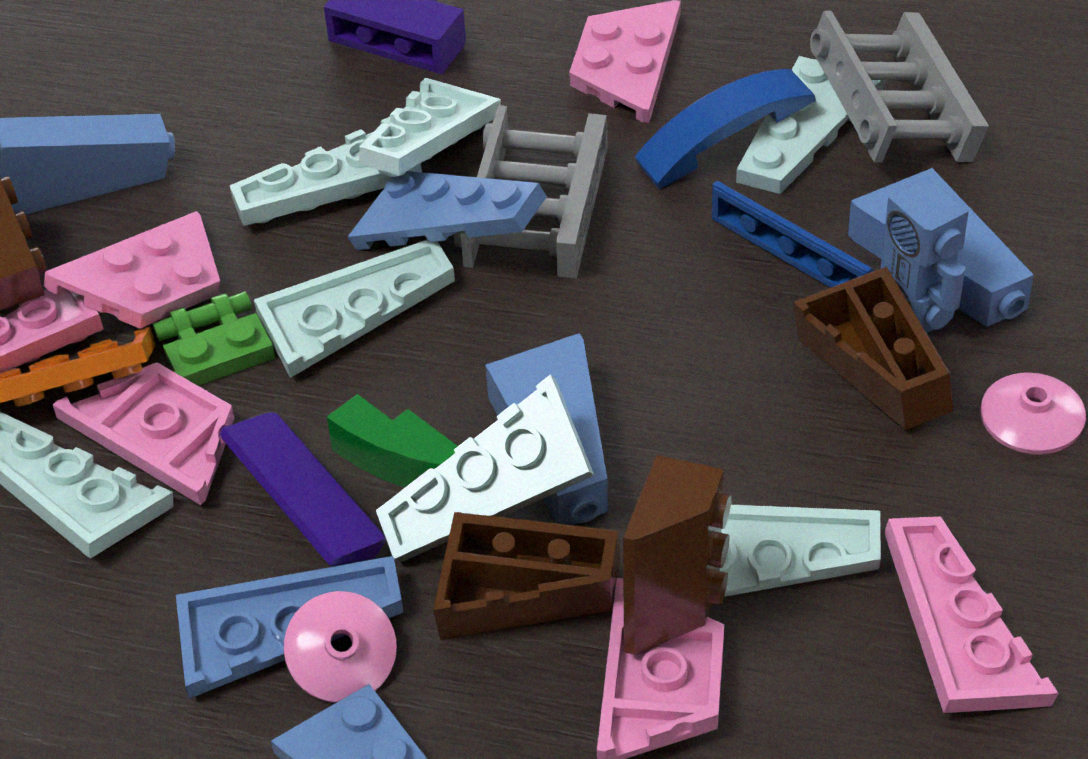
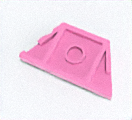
[570,0,681,123]
[44,211,220,329]
[53,362,235,505]
[597,578,724,759]

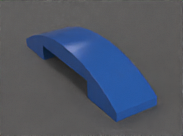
[635,69,816,190]

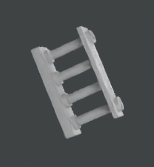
[810,11,989,162]
[454,105,608,279]

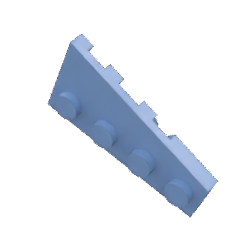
[176,556,403,699]

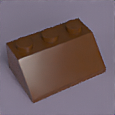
[623,455,731,655]

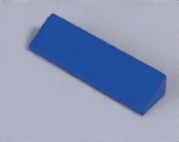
[712,181,874,288]

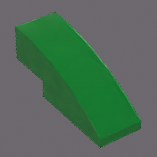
[327,394,458,488]

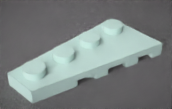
[736,56,884,194]
[359,78,501,177]
[230,117,422,226]
[254,239,455,378]
[376,374,594,563]
[0,412,174,559]
[720,505,881,597]

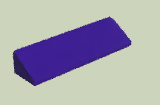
[219,412,386,566]

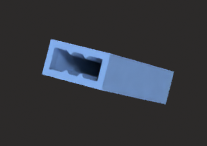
[0,114,175,215]
[848,168,1034,327]
[485,333,608,525]

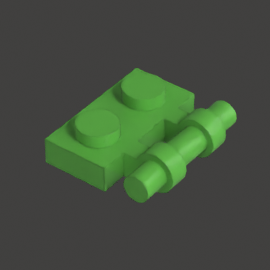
[152,291,275,386]

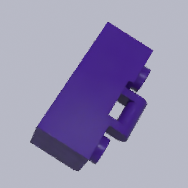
[324,0,466,74]

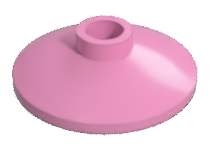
[981,373,1086,455]
[284,591,397,703]

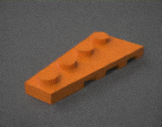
[0,326,156,406]

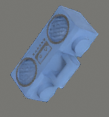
[881,177,969,333]

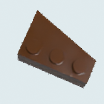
[0,176,47,310]
[793,266,953,430]
[433,512,621,640]

